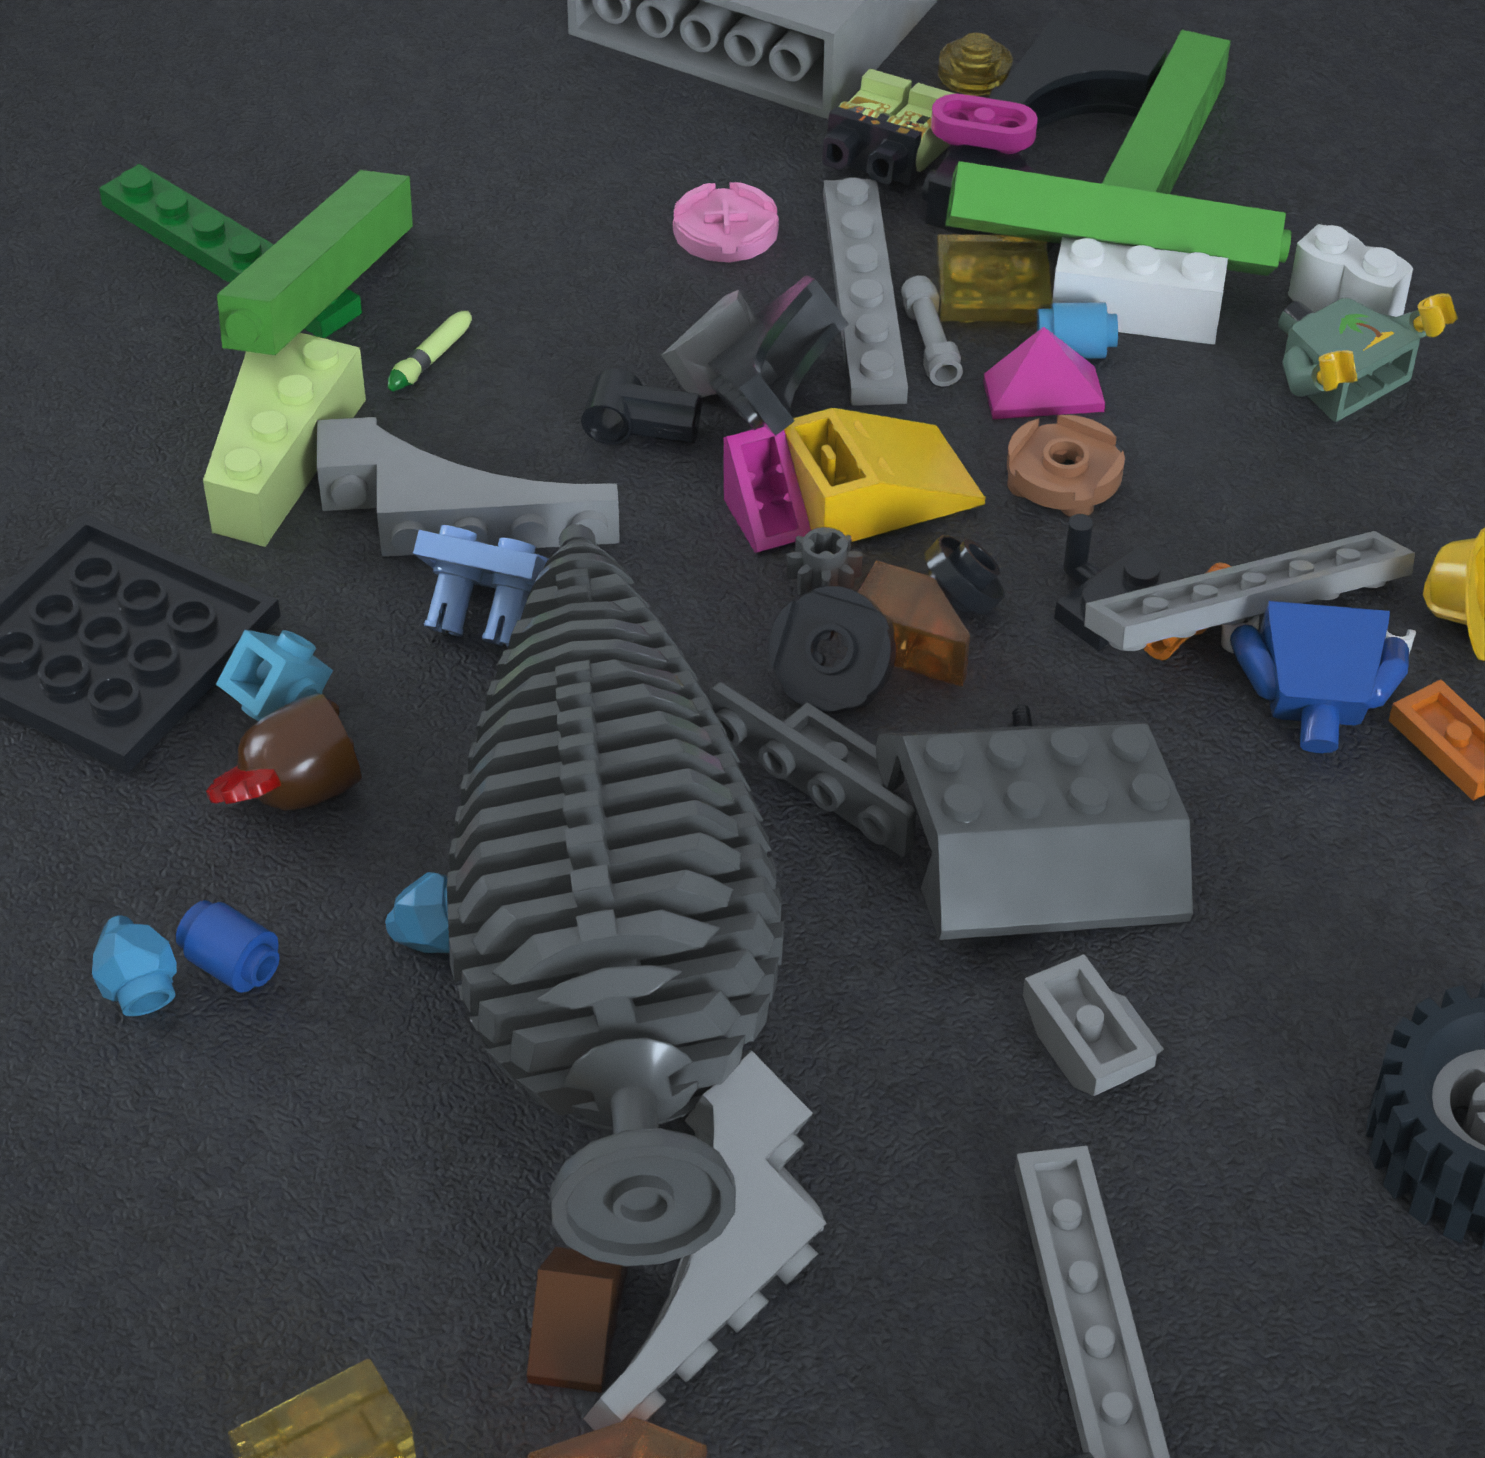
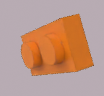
[1388,679,1485,801]

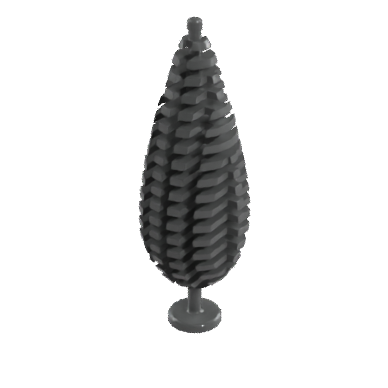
[447,524,784,1266]

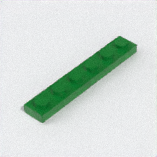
[99,164,362,339]

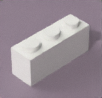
[1052,237,1228,345]

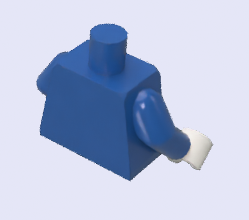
[1221,601,1416,753]

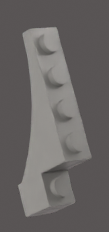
[317,417,620,557]
[583,1051,827,1441]

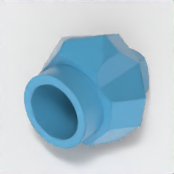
[385,872,450,953]
[92,915,177,1017]

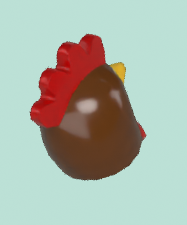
[206,693,362,811]

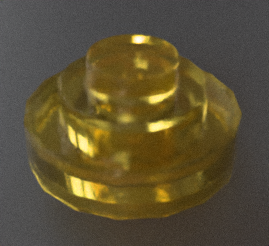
[938,33,1013,96]

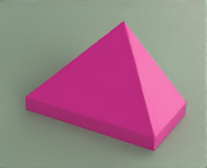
[983,327,1105,419]

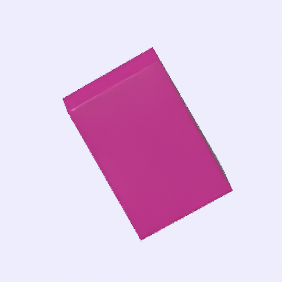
[724,427,811,553]

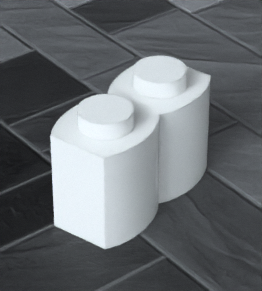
[1288,224,1413,317]

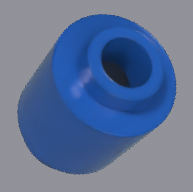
[176,900,280,992]

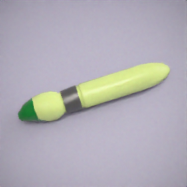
[387,311,472,392]

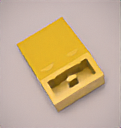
[784,408,986,542]

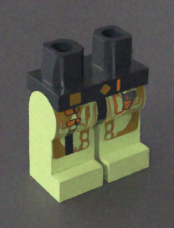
[822,69,955,186]

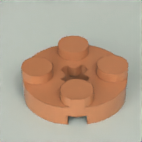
[1006,415,1125,517]

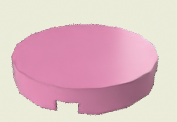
[673,182,779,263]

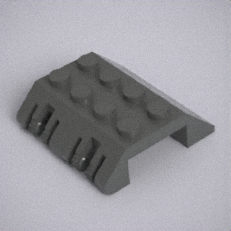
[876,721,1193,940]

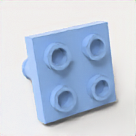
[413,525,549,647]

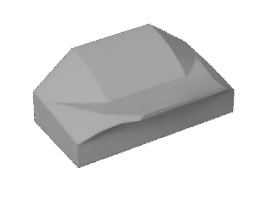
[661,290,759,397]
[1023,954,1164,1096]

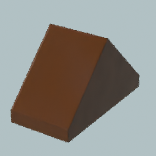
[527,1247,628,1393]

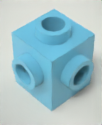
[216,630,333,721]

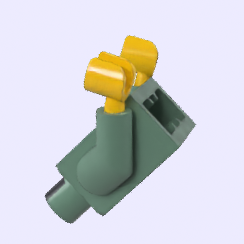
[1278,293,1457,423]

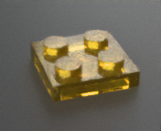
[936,234,1053,323]

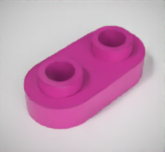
[931,94,1037,154]

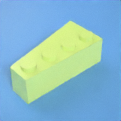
[203,333,366,547]

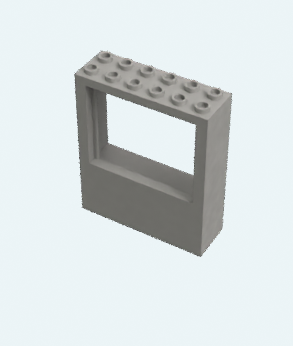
[567,0,938,120]

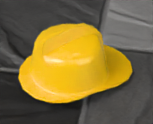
[1423,528,1485,661]

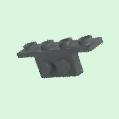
[709,682,916,857]

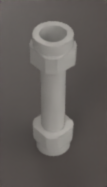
[901,276,963,386]

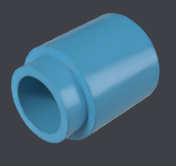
[1037,302,1118,359]

